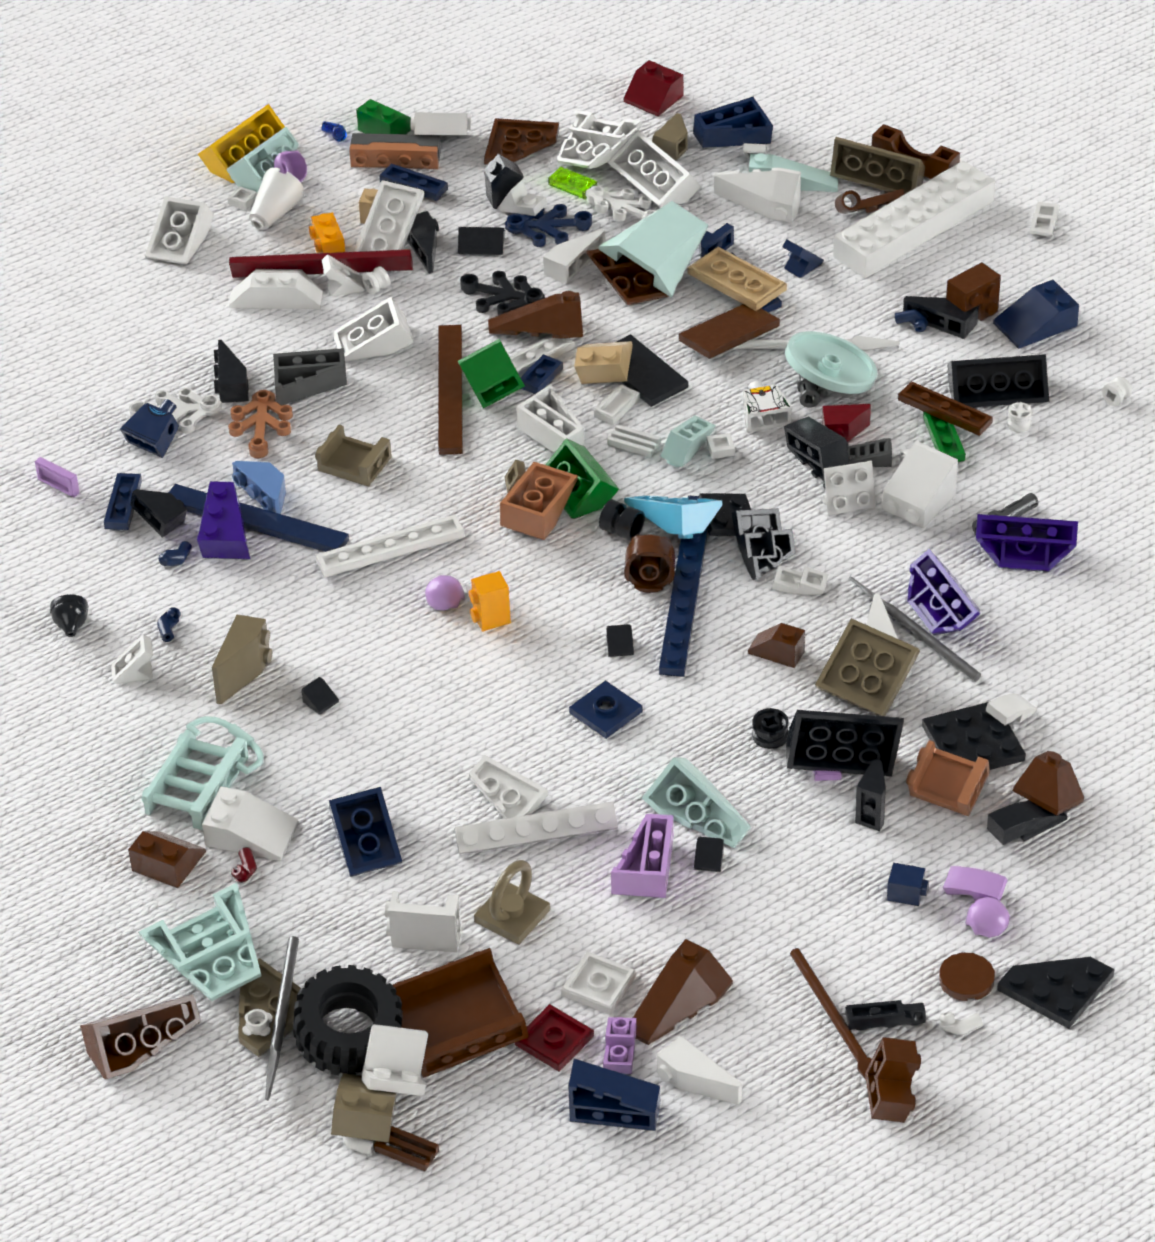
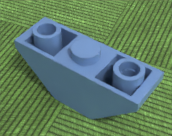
[232,461,286,514]

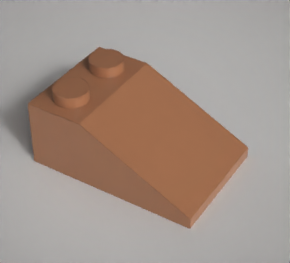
[500,462,578,540]

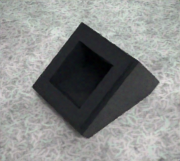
[606,624,634,657]
[301,677,339,715]
[694,836,724,872]

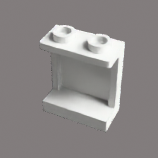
[385,891,461,953]

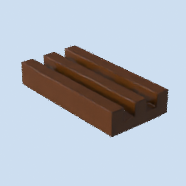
[374,1126,439,1172]

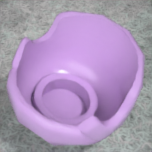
[274,150,307,182]
[425,575,465,610]
[965,897,1010,938]

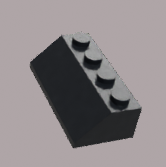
[947,354,1050,408]

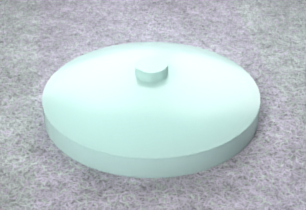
[785,331,877,394]

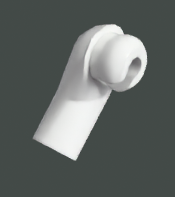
[342,1136,375,1155]

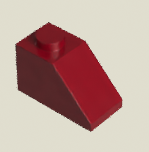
[822,404,871,442]

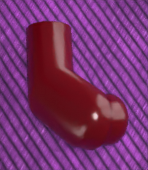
[231,847,257,883]

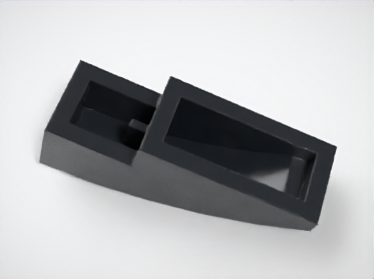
[987,800,1068,845]

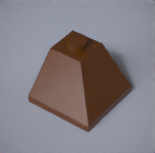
[1012,751,1084,815]

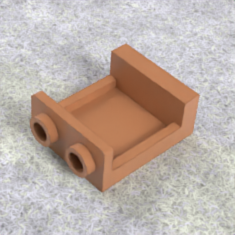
[906,740,990,817]

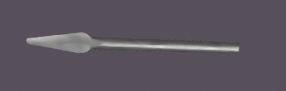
[849,576,981,682]
[265,936,299,1101]

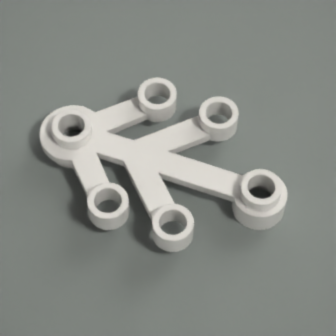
[585,186,655,221]
[129,387,222,434]

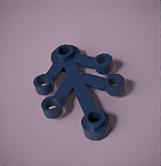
[505,204,592,247]

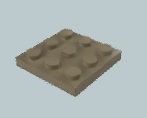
[815,618,920,716]

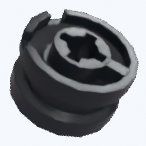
[752,708,789,749]

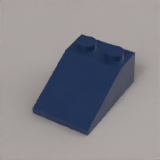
[993,279,1079,349]
[329,787,402,877]

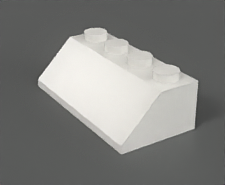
[608,131,701,208]

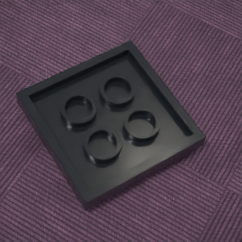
[922,701,1026,770]

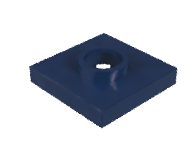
[569,680,643,739]

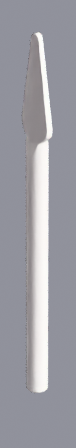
[732,336,900,351]

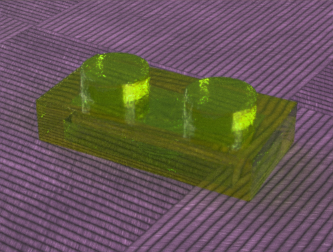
[548,167,597,200]

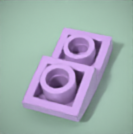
[943,866,1008,901]
[603,1017,637,1074]

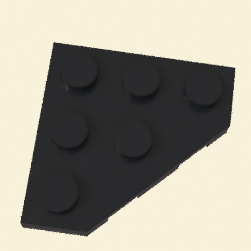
[997,956,1115,1029]

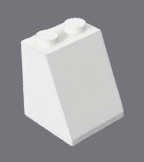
[882,441,958,529]

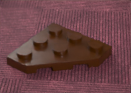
[484,118,560,165]

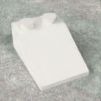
[145,196,214,265]
[332,297,414,362]
[202,786,299,861]

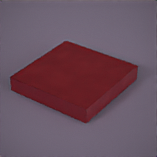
[515,1004,594,1072]

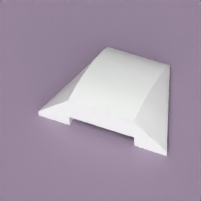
[557,110,642,169]

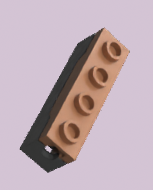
[349,133,441,169]

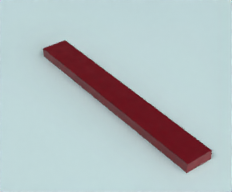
[229,249,413,278]

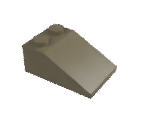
[212,614,273,704]
[331,1073,397,1143]

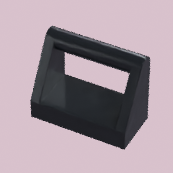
[855,759,886,831]

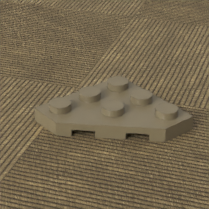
[238,958,302,1057]

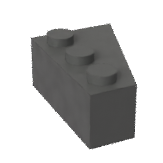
[273,348,347,406]

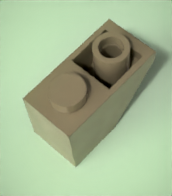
[652,113,688,161]

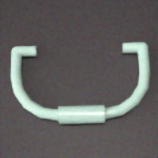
[186,716,264,774]

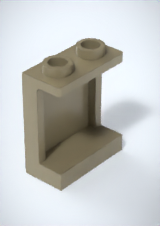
[315,425,392,487]

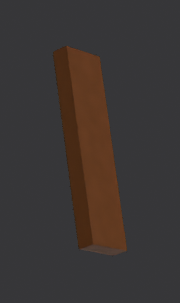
[898,381,993,436]

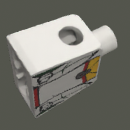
[743,381,792,433]

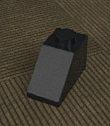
[484,154,524,209]
[130,489,187,538]

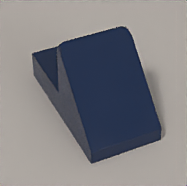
[699,223,734,259]
[782,239,824,278]

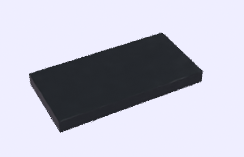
[616,334,688,407]

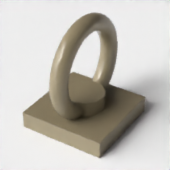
[474,860,551,945]

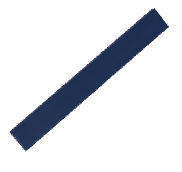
[168,484,349,552]

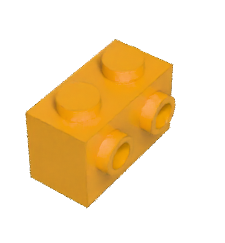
[309,212,345,253]
[469,571,511,632]

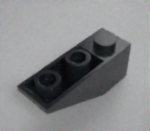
[214,340,249,403]

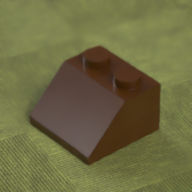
[128,831,206,888]

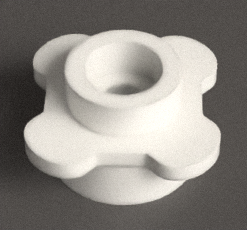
[242,1009,273,1036]

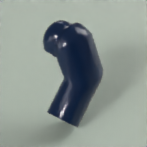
[895,309,928,332]
[157,607,181,642]

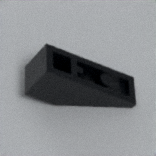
[407,211,439,274]
[903,296,979,339]

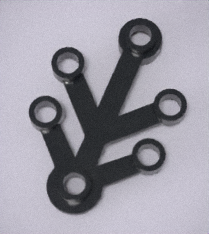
[460,271,545,316]

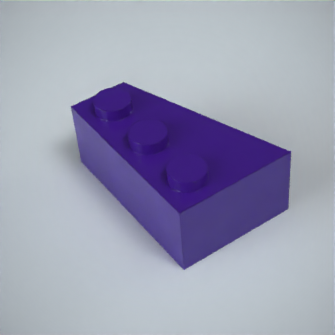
[197,481,251,559]

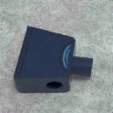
[120,399,179,458]

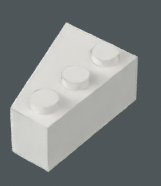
[516,384,584,453]

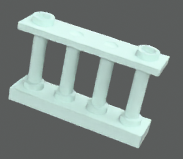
[141,729,249,830]

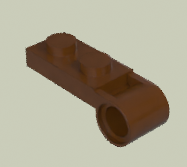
[835,189,905,214]

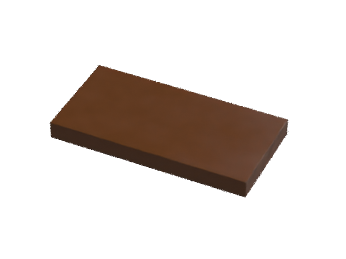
[679,304,780,359]

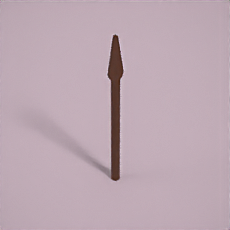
[790,948,872,1080]

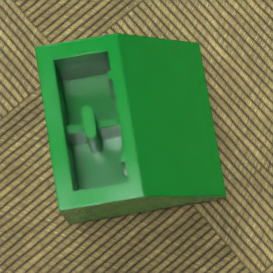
[458,339,525,409]

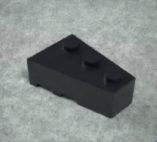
[784,416,849,489]

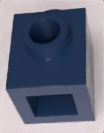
[887,862,929,906]

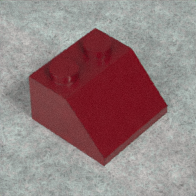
[623,60,684,117]

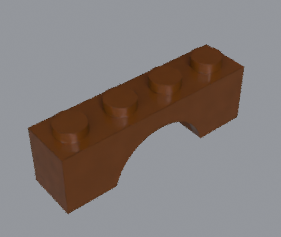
[871,124,960,179]

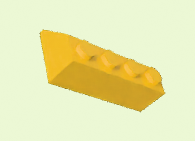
[198,104,285,183]

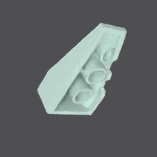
[226,127,299,192]
[749,153,839,192]
[642,757,751,848]

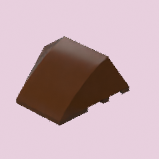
[587,249,669,305]

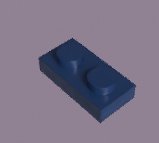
[520,354,563,394]

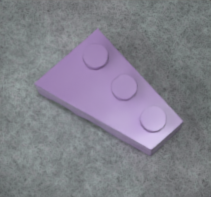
[611,814,674,898]

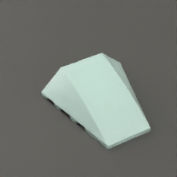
[598,201,708,298]
[138,883,262,1001]

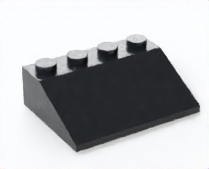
[786,710,904,777]

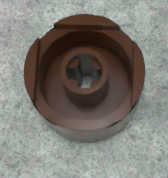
[624,535,675,593]

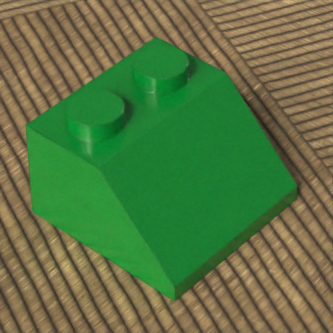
[356,99,411,135]

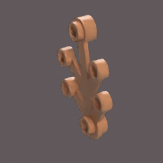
[228,390,293,459]

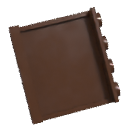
[393,948,529,1078]

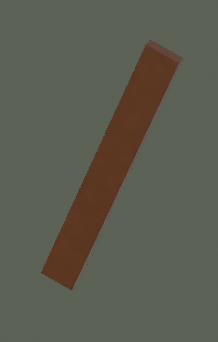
[438,324,463,455]

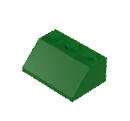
[545,438,619,519]

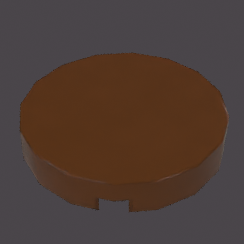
[939,952,995,1001]

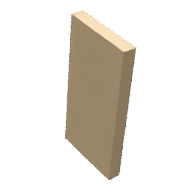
[688,247,787,311]

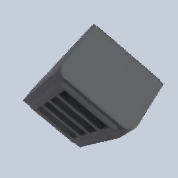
[847,438,892,467]

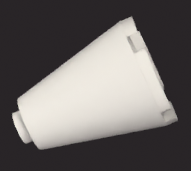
[249,168,304,230]

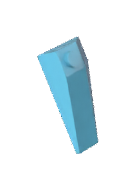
[624,495,722,539]

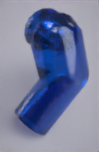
[321,121,347,142]

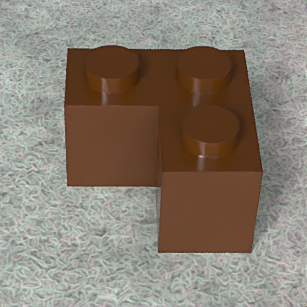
[946,262,1001,321]
[865,1037,921,1123]

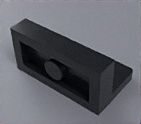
[458,227,506,255]

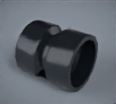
[599,499,645,541]

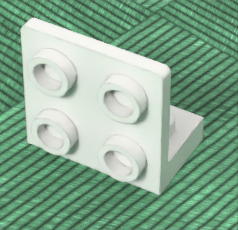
[361,1024,428,1096]

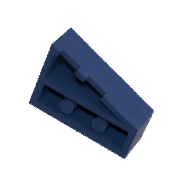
[693,97,773,148]
[568,1058,661,1131]

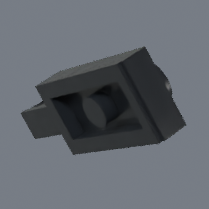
[845,1000,926,1031]

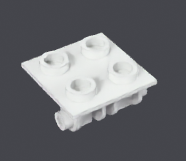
[823,461,876,516]

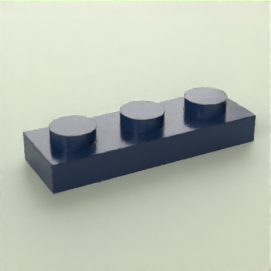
[380,163,448,201]
[104,473,142,530]

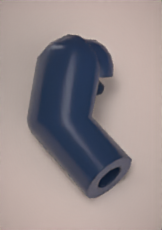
[158,541,192,566]

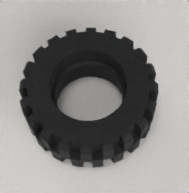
[293,965,403,1076]

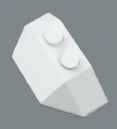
[229,269,323,309]

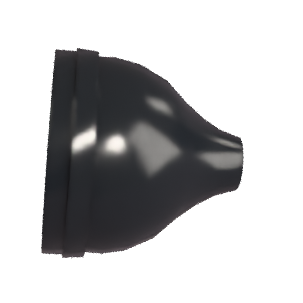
[50,594,89,637]

